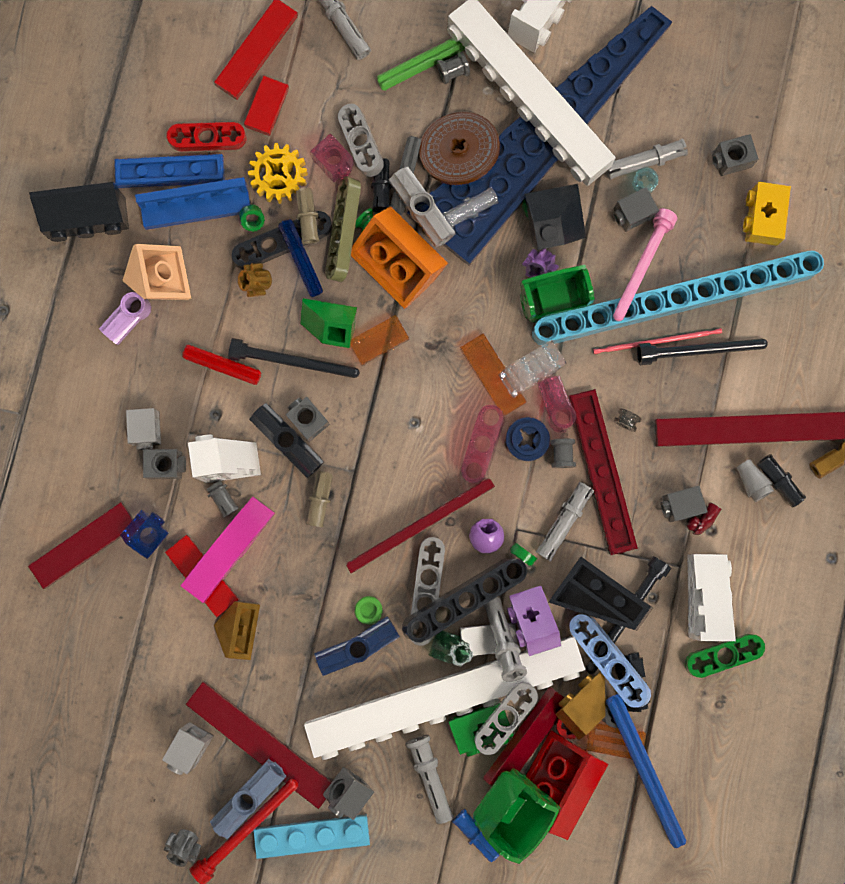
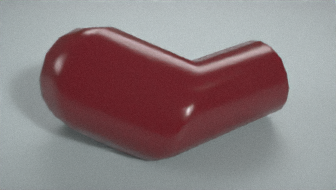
[686,502,722,535]

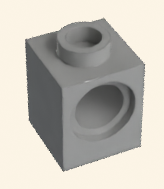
[126,408,161,450]

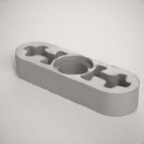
[338,104,384,177]
[475,682,538,755]

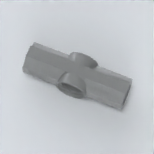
[389,167,455,248]

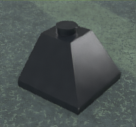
[524,184,586,250]

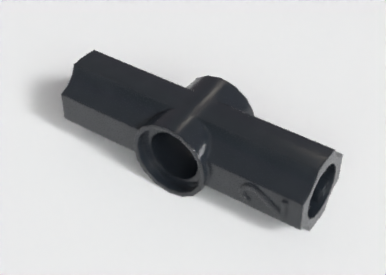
[249,403,324,479]

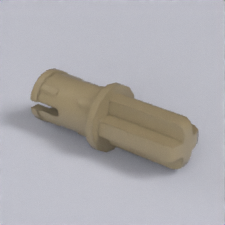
[296,188,319,244]
[306,471,333,527]

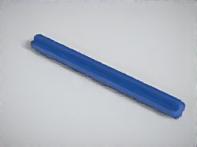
[606,694,686,848]

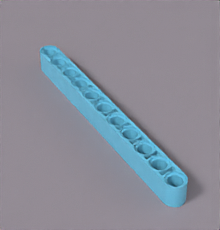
[532,251,824,346]

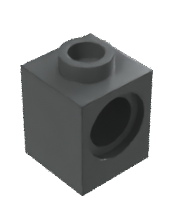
[712,134,759,176]
[613,187,659,232]
[285,397,330,442]
[143,449,186,480]
[660,485,707,522]
[323,767,374,820]

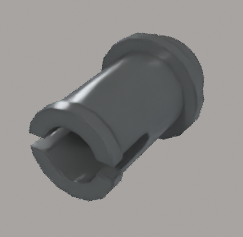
[207,481,239,518]

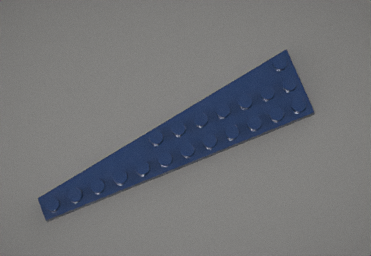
[407,6,672,266]

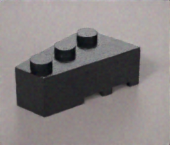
[548,557,653,631]

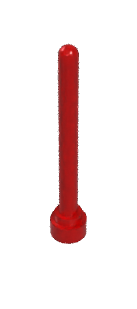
[189,779,298,884]

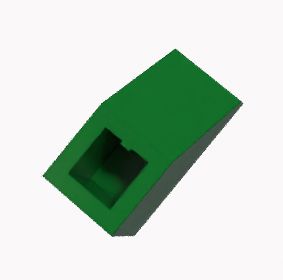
[300,298,357,348]

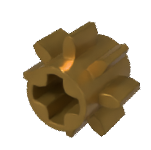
[238,263,272,297]

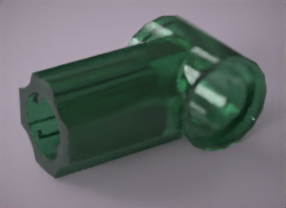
[428,630,473,667]

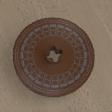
[419,112,500,185]

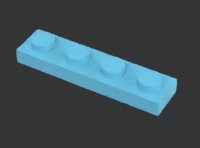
[254,814,370,859]

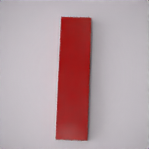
[214,0,298,100]

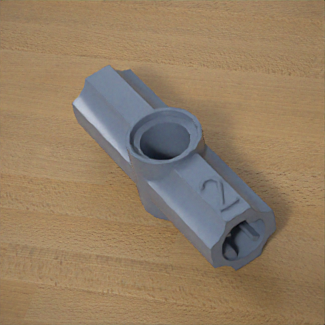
[210,759,286,839]

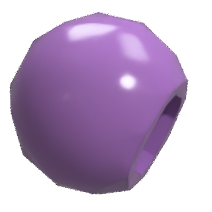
[469,519,504,553]

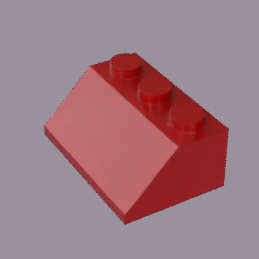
[526,730,609,840]

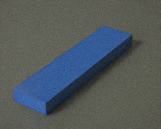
[115,154,225,188]

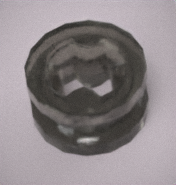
[613,408,642,432]

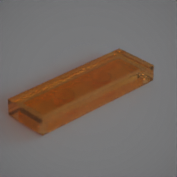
[460,333,527,417]

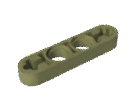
[325,176,361,282]

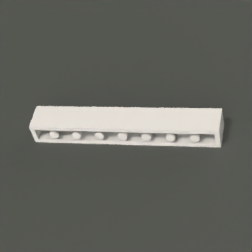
[447,0,616,186]

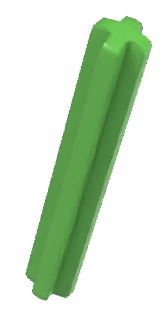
[377,38,465,90]

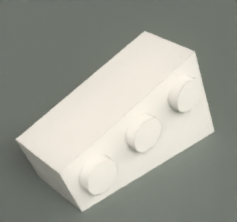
[508,0,572,53]
[188,435,261,483]
[688,554,736,641]

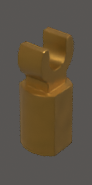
[809,441,845,479]

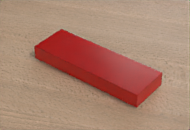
[165,535,240,618]

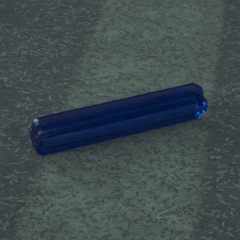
[278,219,323,297]

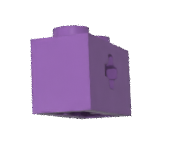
[507,586,561,656]

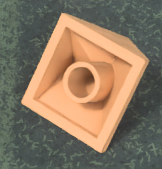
[123,244,191,300]

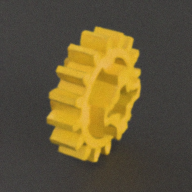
[248,143,308,204]

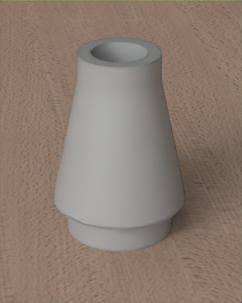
[736,459,774,502]

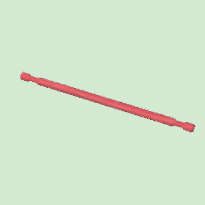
[593,328,722,354]

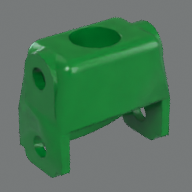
[520,265,595,323]
[473,768,560,864]

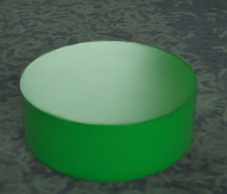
[510,542,538,566]

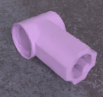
[99,292,151,345]

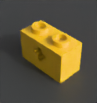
[743,182,791,246]

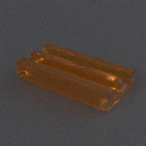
[585,723,646,759]

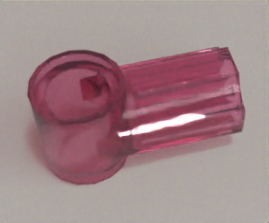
[537,375,576,433]

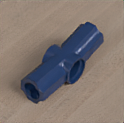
[314,616,400,676]

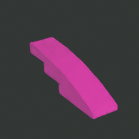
[181,497,275,603]

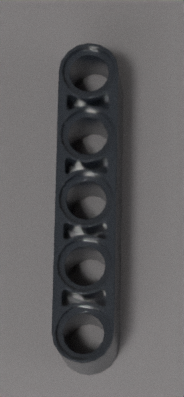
[402,558,527,643]

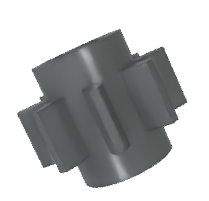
[164,829,201,867]

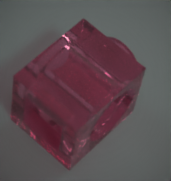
[310,133,354,183]

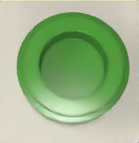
[355,596,383,624]

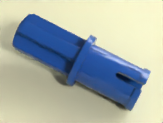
[452,809,500,862]

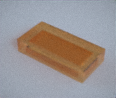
[350,315,409,366]

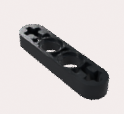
[232,211,332,270]

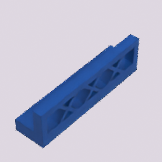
[135,177,251,230]

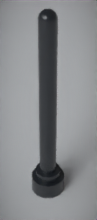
[228,338,360,378]
[637,339,768,366]
[586,556,672,674]

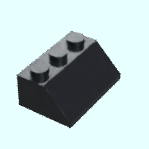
[29,182,129,242]

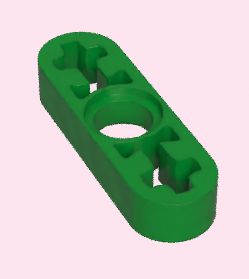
[685,634,765,678]

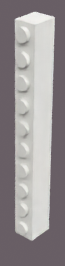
[304,636,585,760]

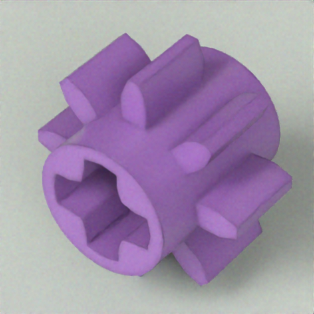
[522,249,559,278]

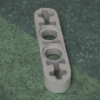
[410,537,445,646]

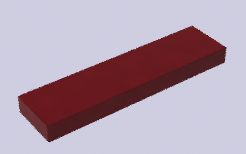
[28,502,138,589]
[483,687,564,786]

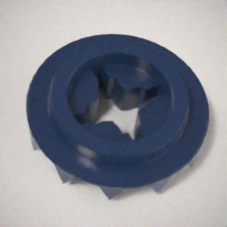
[506,417,550,461]

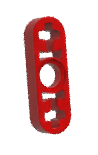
[167,122,247,152]

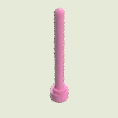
[613,209,677,321]

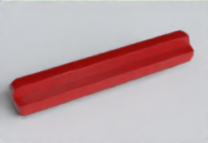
[182,345,262,385]

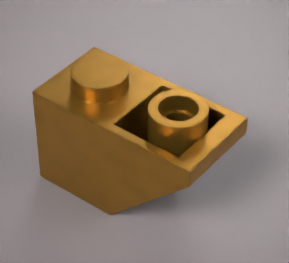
[555,672,606,740]

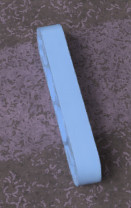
[569,614,651,707]

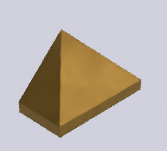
[214,601,260,660]

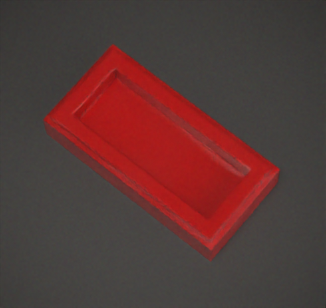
[244,76,289,136]

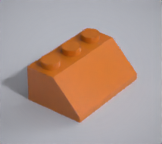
[351,207,448,309]

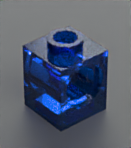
[120,509,169,559]

